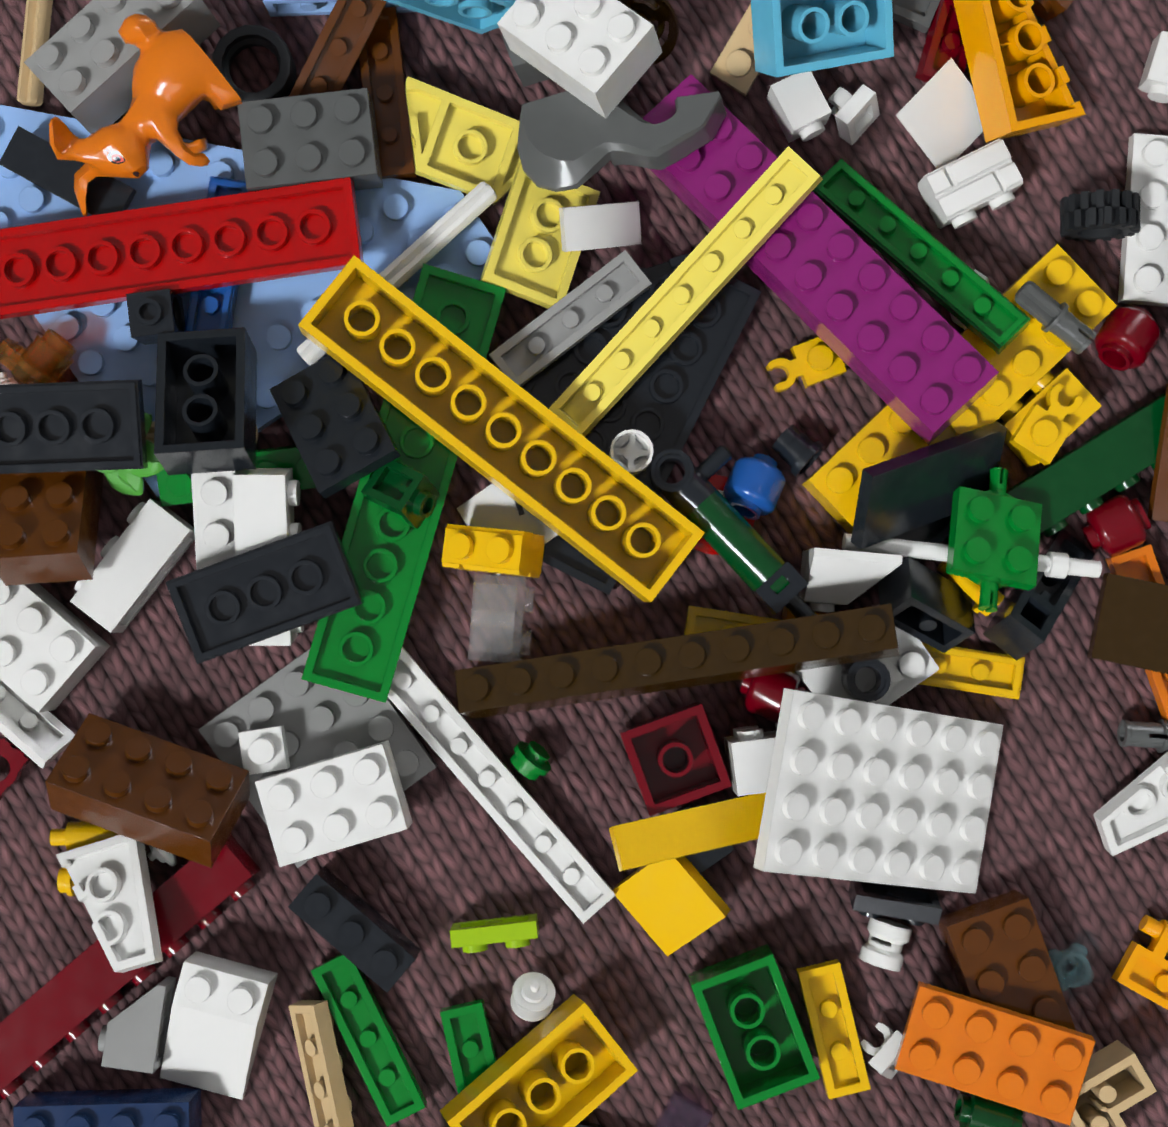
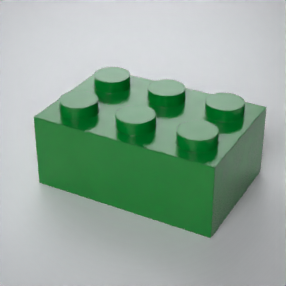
[688,944,820,1110]

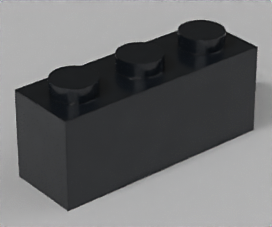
[288,866,421,993]

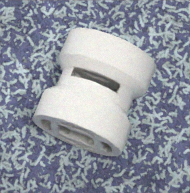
[609,429,654,476]
[859,917,912,972]

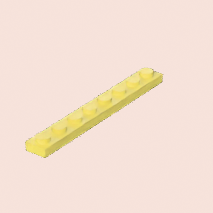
[549,146,823,437]

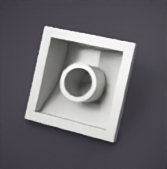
[799,547,903,613]

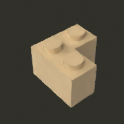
[1069,1040,1157,1127]

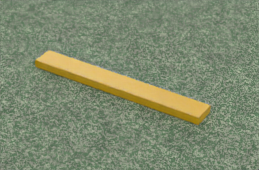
[684,606,1025,700]

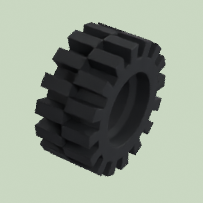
[1060,189,1140,242]

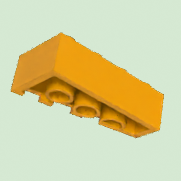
[953,0,1086,143]

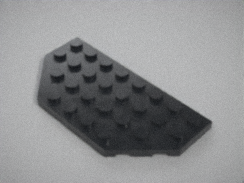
[515,254,762,595]

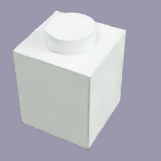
[766,71,832,143]

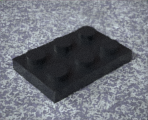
[269,355,401,499]

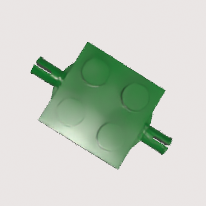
[946,467,1042,612]

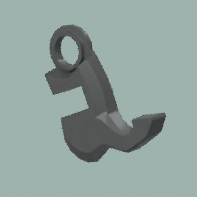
[502,34,727,192]

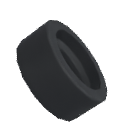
[212,25,296,107]

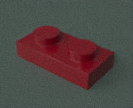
[915,0,967,83]

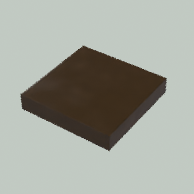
[1087,573,1168,674]

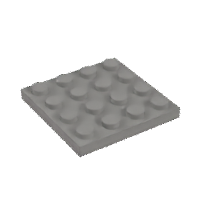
[198,649,438,868]

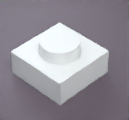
[238,725,290,775]

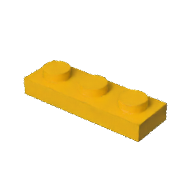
[796,959,871,1100]

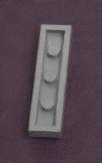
[489,250,652,387]

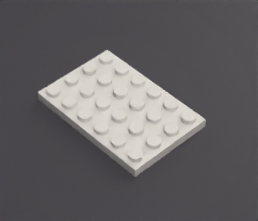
[753,688,1004,894]

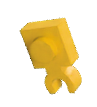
[766,337,847,392]
[1009,383,1083,465]

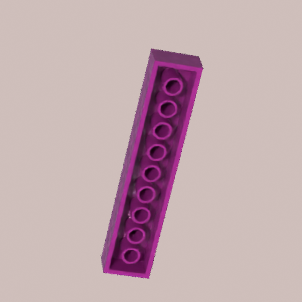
[642,74,999,445]

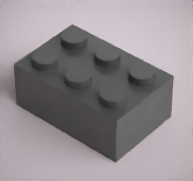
[237,88,383,192]

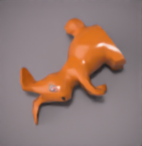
[49,14,242,216]

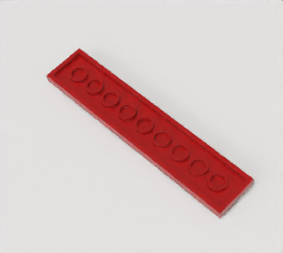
[0,177,364,319]

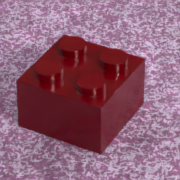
[619,701,732,816]

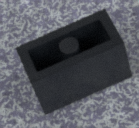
[878,557,975,653]

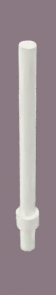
[842,533,1102,579]

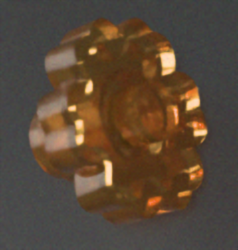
[0,328,77,384]

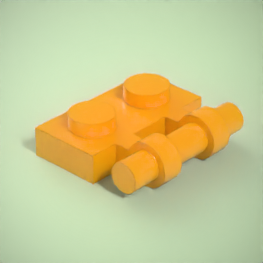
[1112,915,1168,1010]

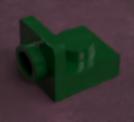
[361,460,440,529]

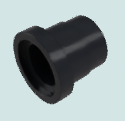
[772,425,825,478]

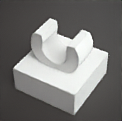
[828,84,880,145]
[861,1022,903,1079]

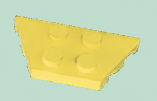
[405,76,521,205]

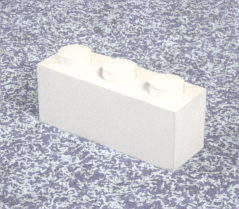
[70,499,195,633]

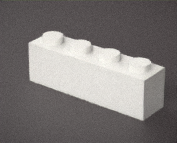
[232,468,304,646]

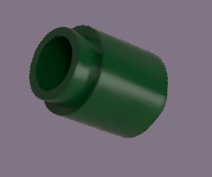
[954,1092,1023,1127]

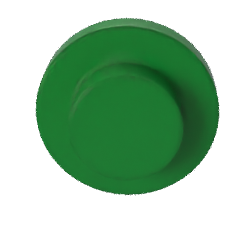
[510,741,551,781]

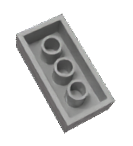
[24,0,221,134]

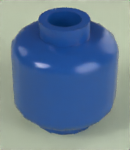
[723,454,786,520]

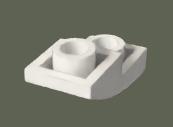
[559,201,642,252]

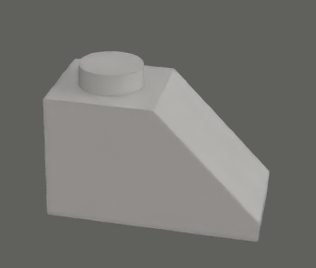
[98,976,177,1074]

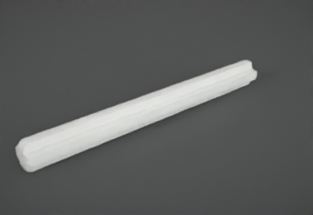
[297,181,497,366]

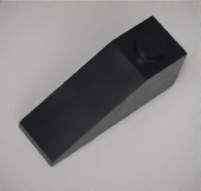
[983,529,1095,661]

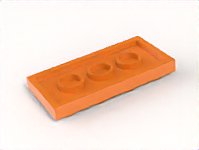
[894,981,1096,1126]

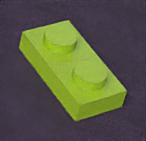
[450,913,539,953]

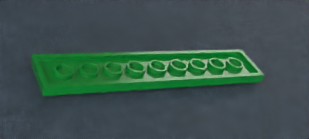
[301,263,506,703]

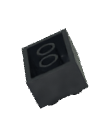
[154,327,257,475]

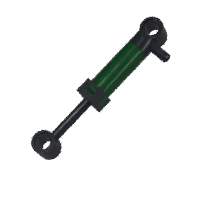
[650,445,891,702]

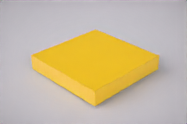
[613,856,731,957]

